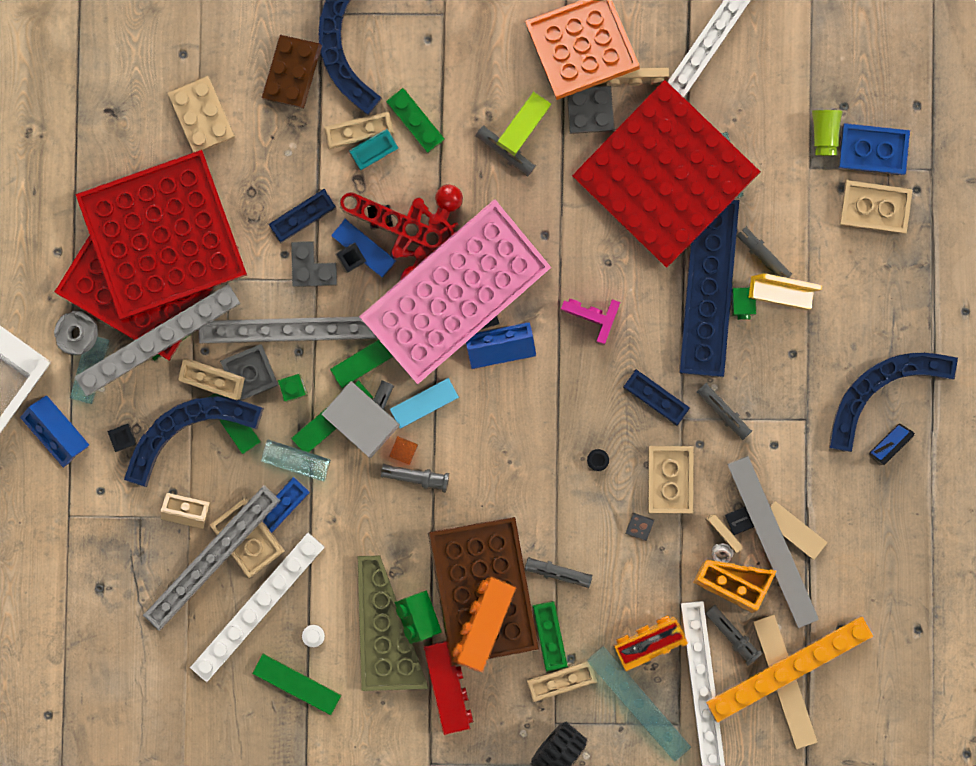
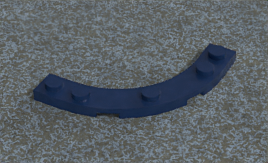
[319,0,382,116]
[829,352,958,452]
[124,397,264,487]

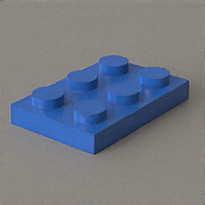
[838,123,910,175]

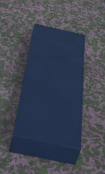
[268,189,336,243]
[623,369,690,426]

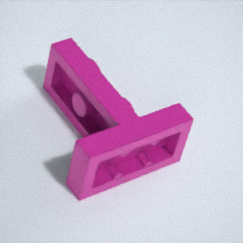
[561,299,620,345]

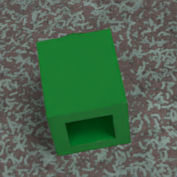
[731,287,756,320]
[278,374,308,402]

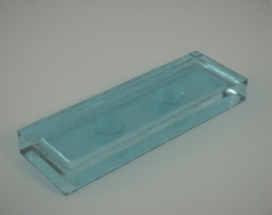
[70,337,110,404]
[261,439,331,482]

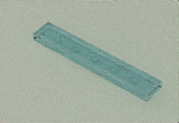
[587,646,691,762]

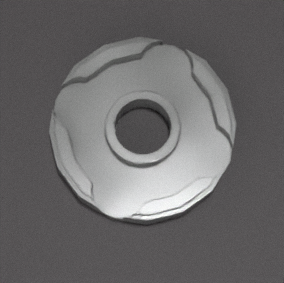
[54,311,98,355]

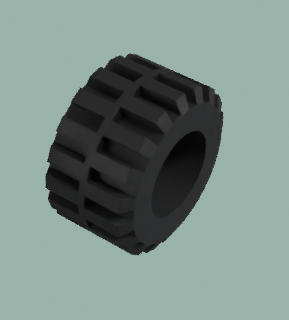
[531,722,587,766]

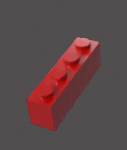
[424,641,474,735]

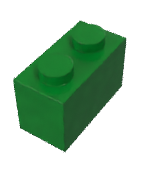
[394,590,442,644]

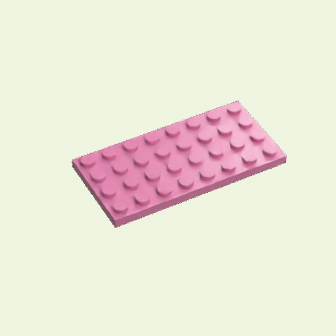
[359,200,551,384]

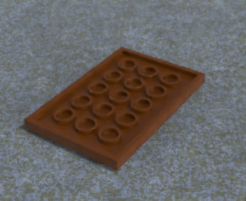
[428,517,539,666]

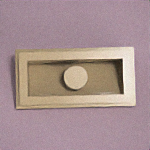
[161,493,210,529]

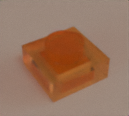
[389,436,418,465]

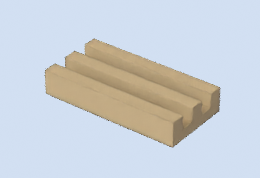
[706,514,743,553]

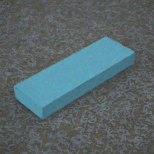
[390,378,459,429]

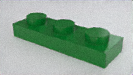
[386,88,445,153]

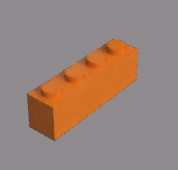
[453,577,516,672]

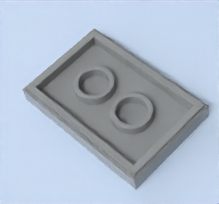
[322,381,400,458]

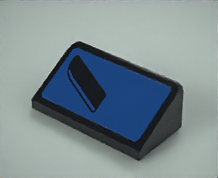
[869,424,915,465]

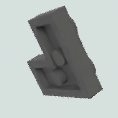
[291,241,337,287]

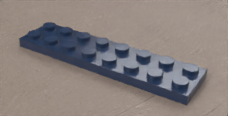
[679,200,740,377]

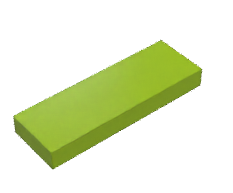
[497,91,551,156]

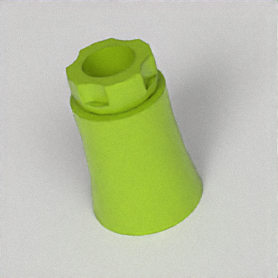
[812,110,843,156]

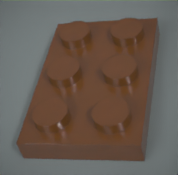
[262,35,322,109]

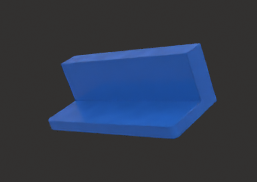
[466,322,536,369]
[20,396,89,468]

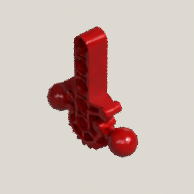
[339,184,463,281]

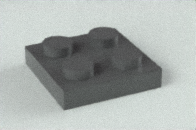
[567,86,614,134]
[220,344,279,401]

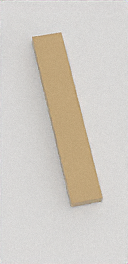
[752,614,818,749]

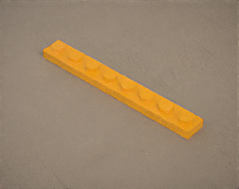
[706,616,873,723]

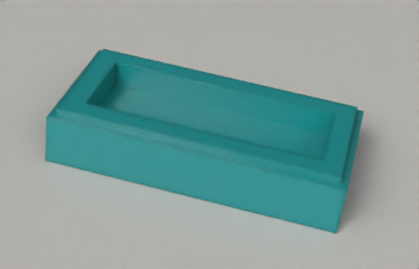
[349,129,399,171]

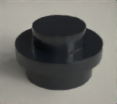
[587,449,609,471]

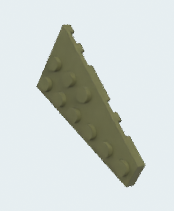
[358,555,429,691]

